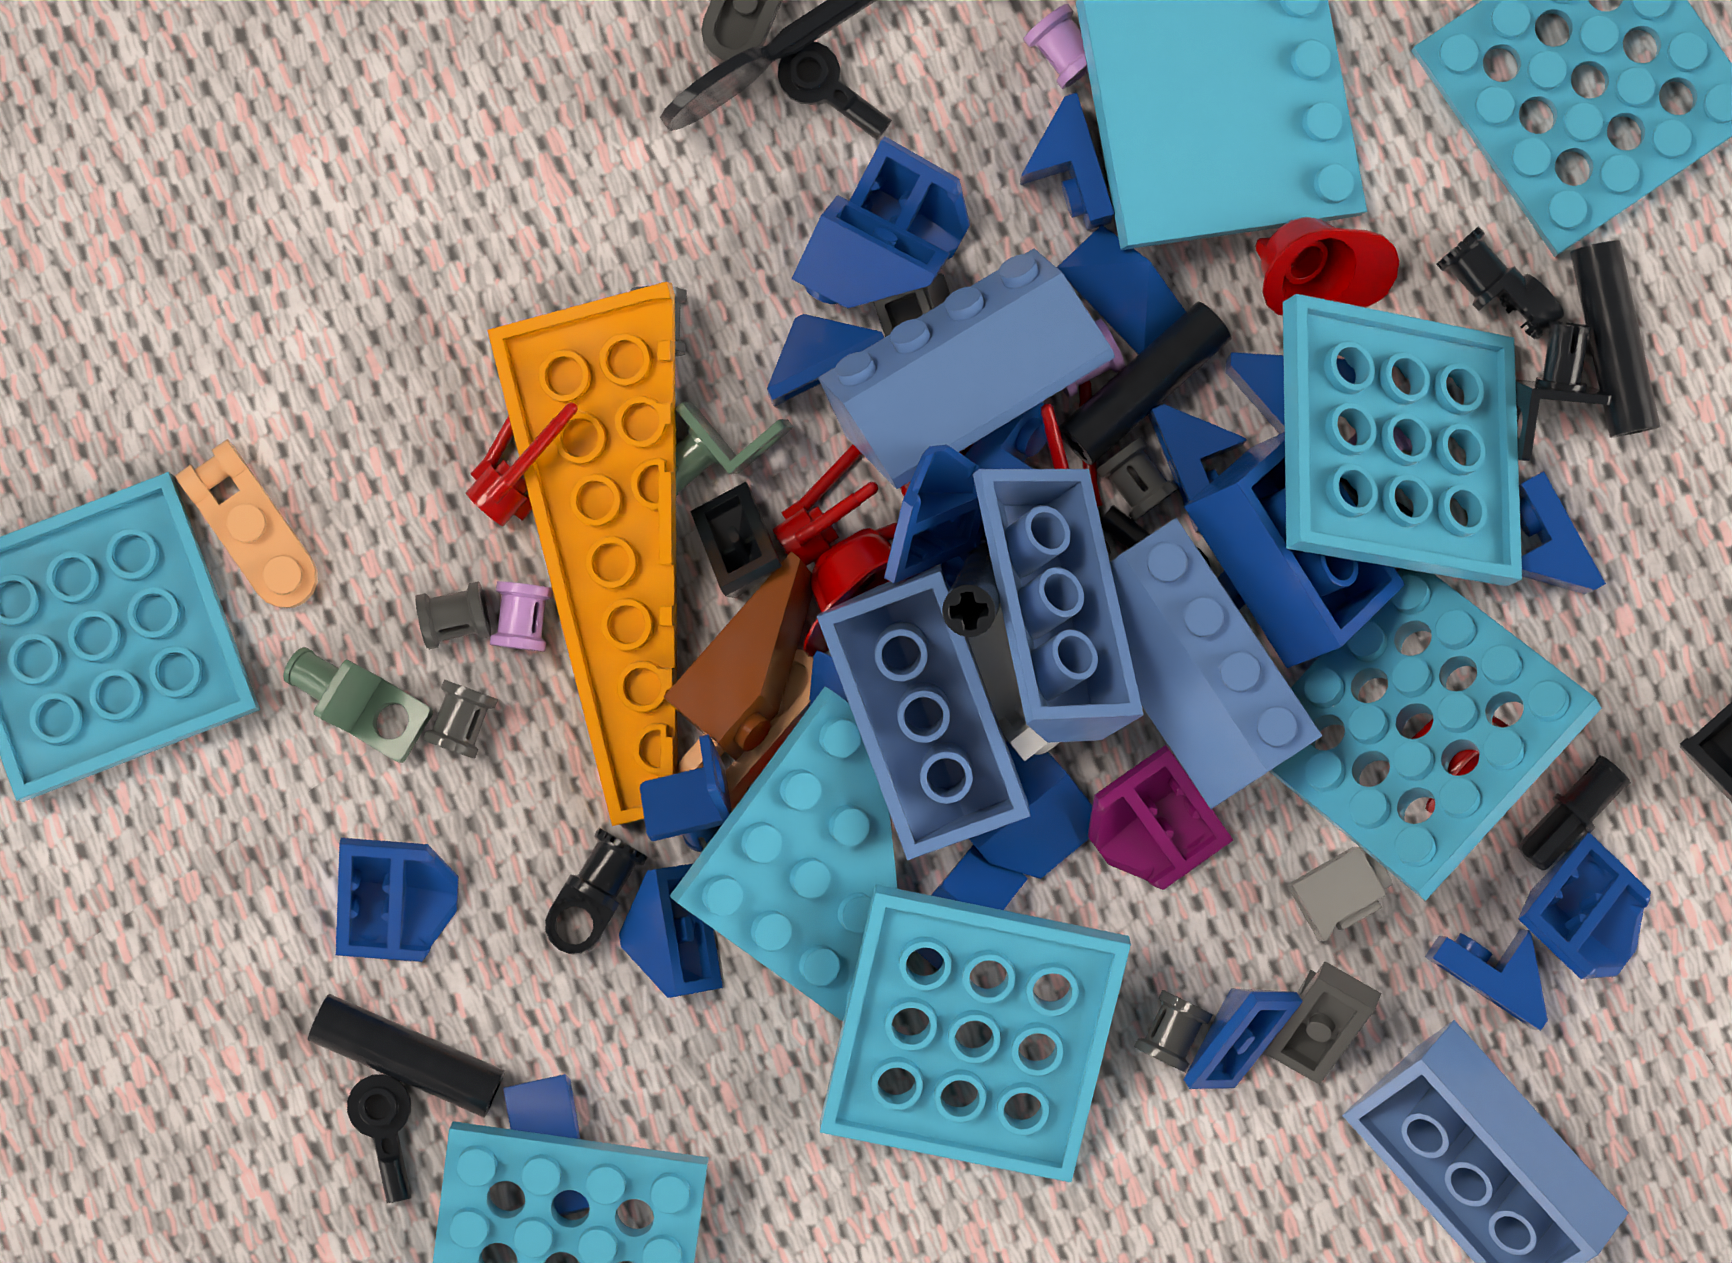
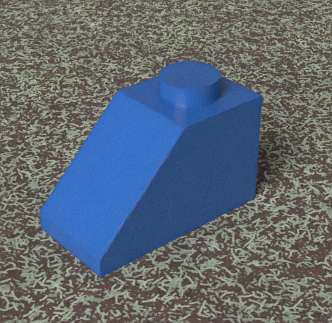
[791,195,950,308]

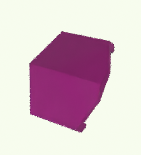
[1088,744,1233,890]

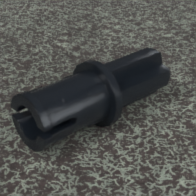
[1518,755,1631,871]

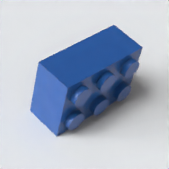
[1184,432,1405,668]

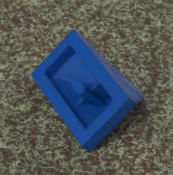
[1057,225,1186,355]
[767,314,885,407]
[619,863,723,998]
[1183,988,1303,1089]

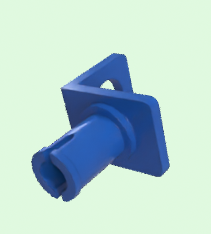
[640,734,732,852]

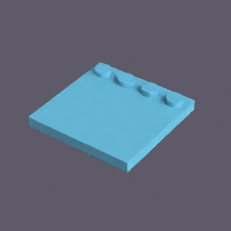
[1075,0,1367,250]
[0,472,260,802]

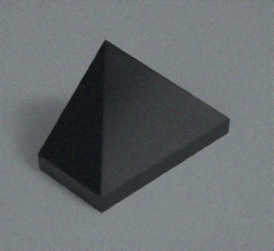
[690,482,782,598]

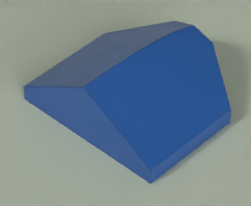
[850,136,970,260]
[884,444,984,583]
[969,741,1093,879]
[1518,832,1651,979]
[336,838,459,962]

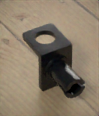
[1516,321,1612,461]

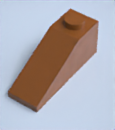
[664,552,813,761]

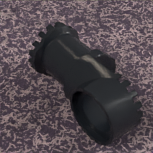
[1436,226,1564,339]
[545,828,648,955]

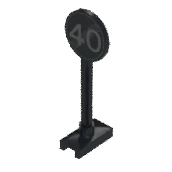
[660,0,877,131]

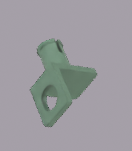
[675,402,794,496]
[283,647,433,763]

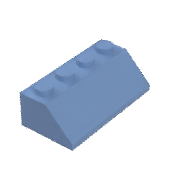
[818,248,1115,489]
[973,469,1144,743]
[1110,518,1322,809]
[817,564,1030,861]
[1342,1020,1629,1263]

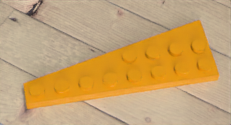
[487,281,678,826]

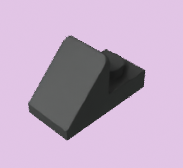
[1264,961,1382,1085]

